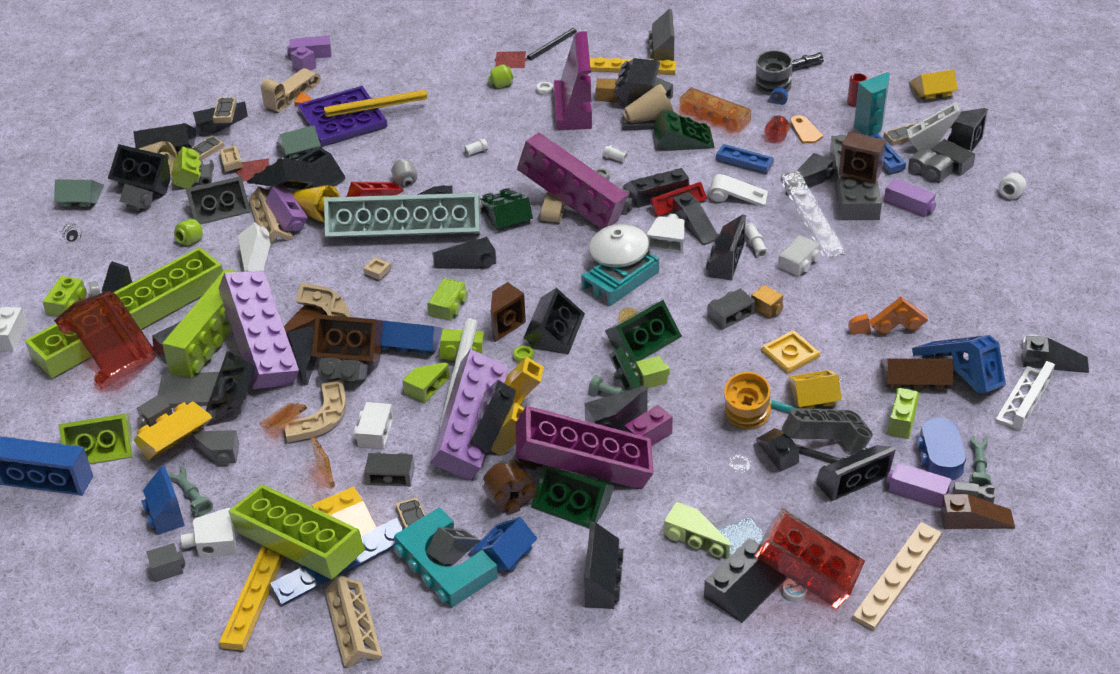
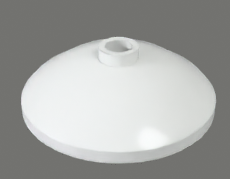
[589,224,649,267]

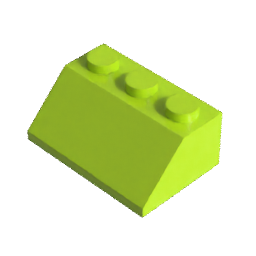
[58,413,132,464]

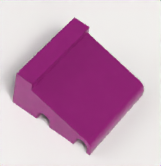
[554,31,592,131]

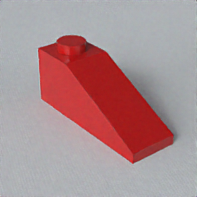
[346,182,404,197]

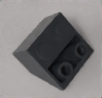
[298,146,346,189]

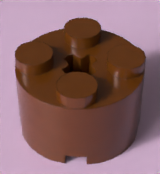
[482,460,537,515]

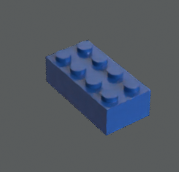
[0,436,93,496]

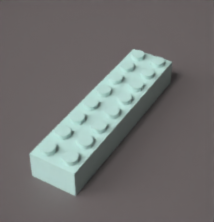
[324,193,481,238]

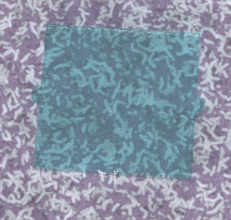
[718,517,770,555]

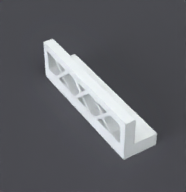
[995,361,1055,432]

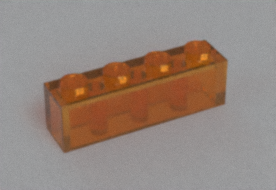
[679,87,751,133]

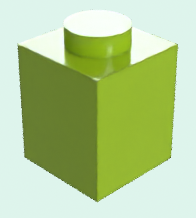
[636,356,670,388]

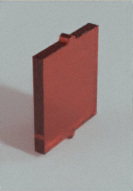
[494,51,527,68]
[236,158,269,181]

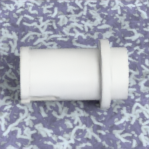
[464,138,488,156]
[603,145,628,163]

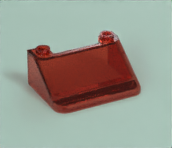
[54,291,156,390]

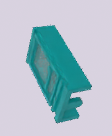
[581,251,660,306]

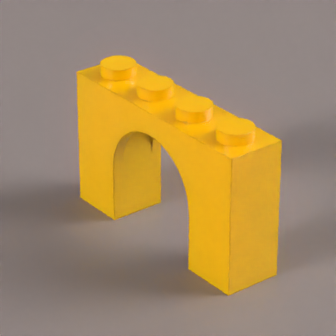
[491,357,544,456]

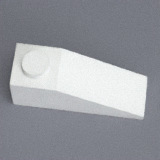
[907,102,960,151]
[238,222,270,272]

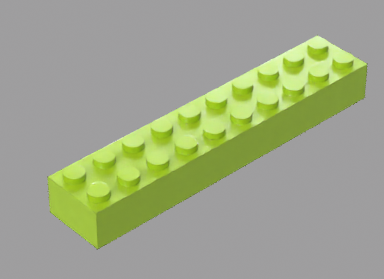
[25,247,223,379]

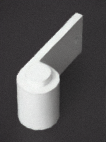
[709,174,768,206]

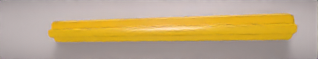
[324,89,428,117]

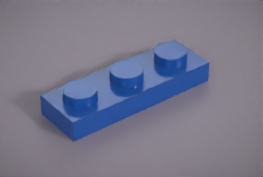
[870,134,906,174]
[716,144,774,173]

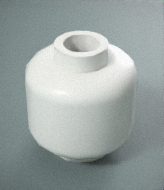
[998,173,1027,200]

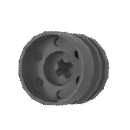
[756,50,792,95]

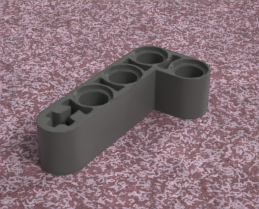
[782,408,873,454]

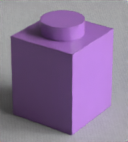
[290,46,317,71]

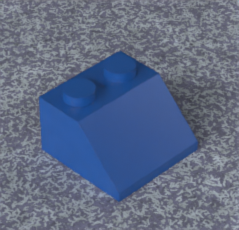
[141,466,185,535]
[468,517,537,572]

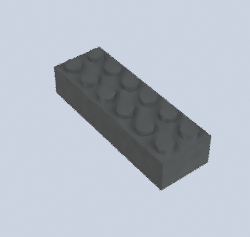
[830,135,882,220]

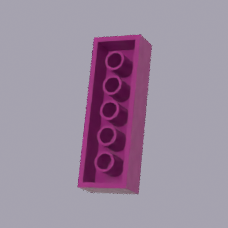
[517,132,629,229]
[516,406,654,489]

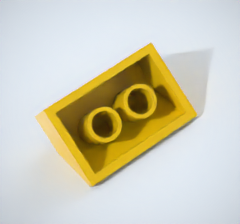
[134,401,212,461]

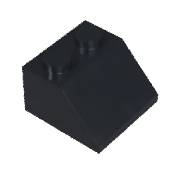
[948,108,988,152]

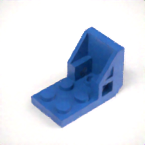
[912,335,1006,393]

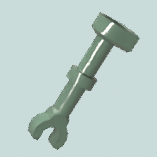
[588,375,650,409]
[969,436,991,486]
[169,467,213,518]

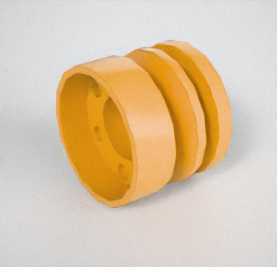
[724,372,771,430]

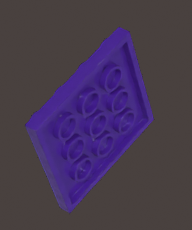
[297,86,388,146]

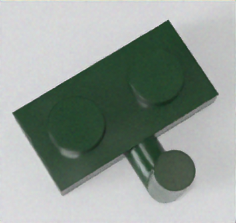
[609,347,641,391]

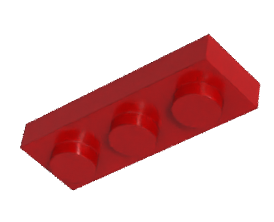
[649,182,707,217]

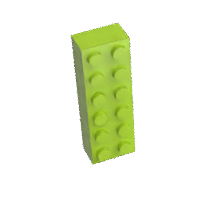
[162,269,238,379]
[228,484,365,579]

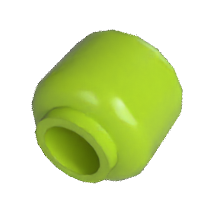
[488,64,514,89]
[174,219,203,246]

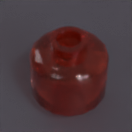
[764,115,790,142]

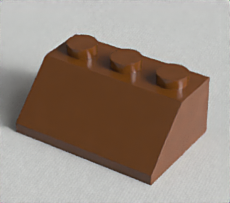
[881,358,953,389]

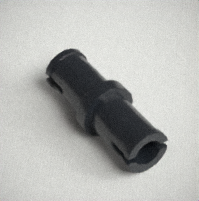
[792,52,824,71]

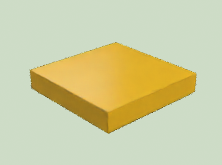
[761,330,821,374]

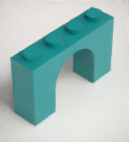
[394,507,497,608]

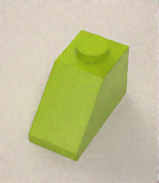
[403,363,450,403]

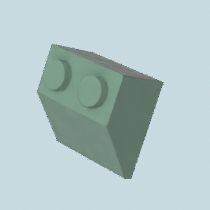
[277,125,321,159]
[54,179,104,207]

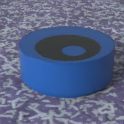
[770,88,788,105]

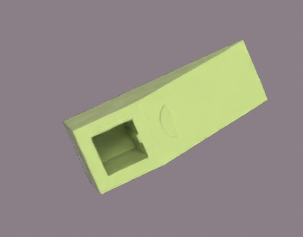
[664,502,731,558]

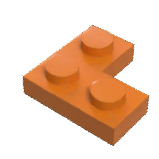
[870,296,928,335]

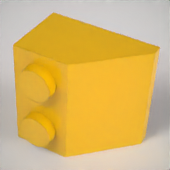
[909,69,958,100]
[788,370,842,409]

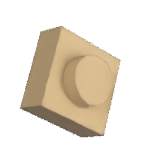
[363,257,391,280]

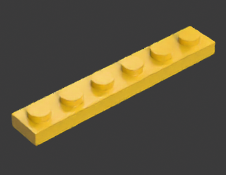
[590,57,677,75]
[219,545,285,651]

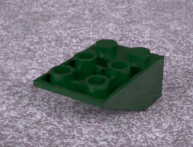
[653,109,715,151]
[480,188,533,229]

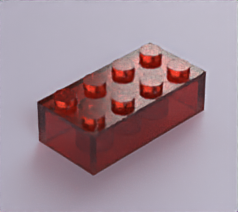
[754,508,865,609]

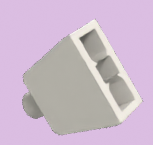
[647,214,684,253]
[181,508,237,557]

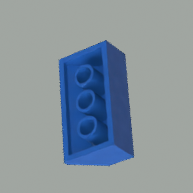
[355,317,444,355]

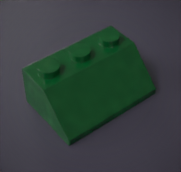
[605,300,682,364]
[531,465,615,528]

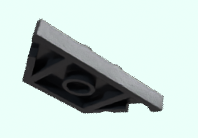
[205,351,255,426]

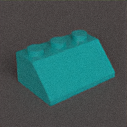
[854,72,890,136]

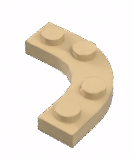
[296,282,351,317]
[284,380,347,443]

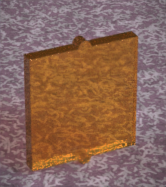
[260,403,307,429]
[310,437,335,488]

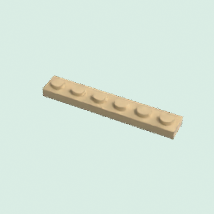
[852,522,942,631]

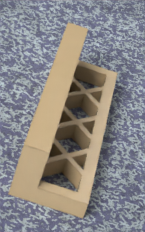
[249,186,293,245]
[325,575,382,667]

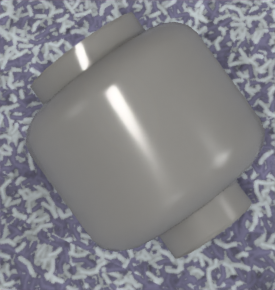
[391,159,418,187]

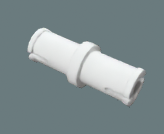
[745,223,768,257]

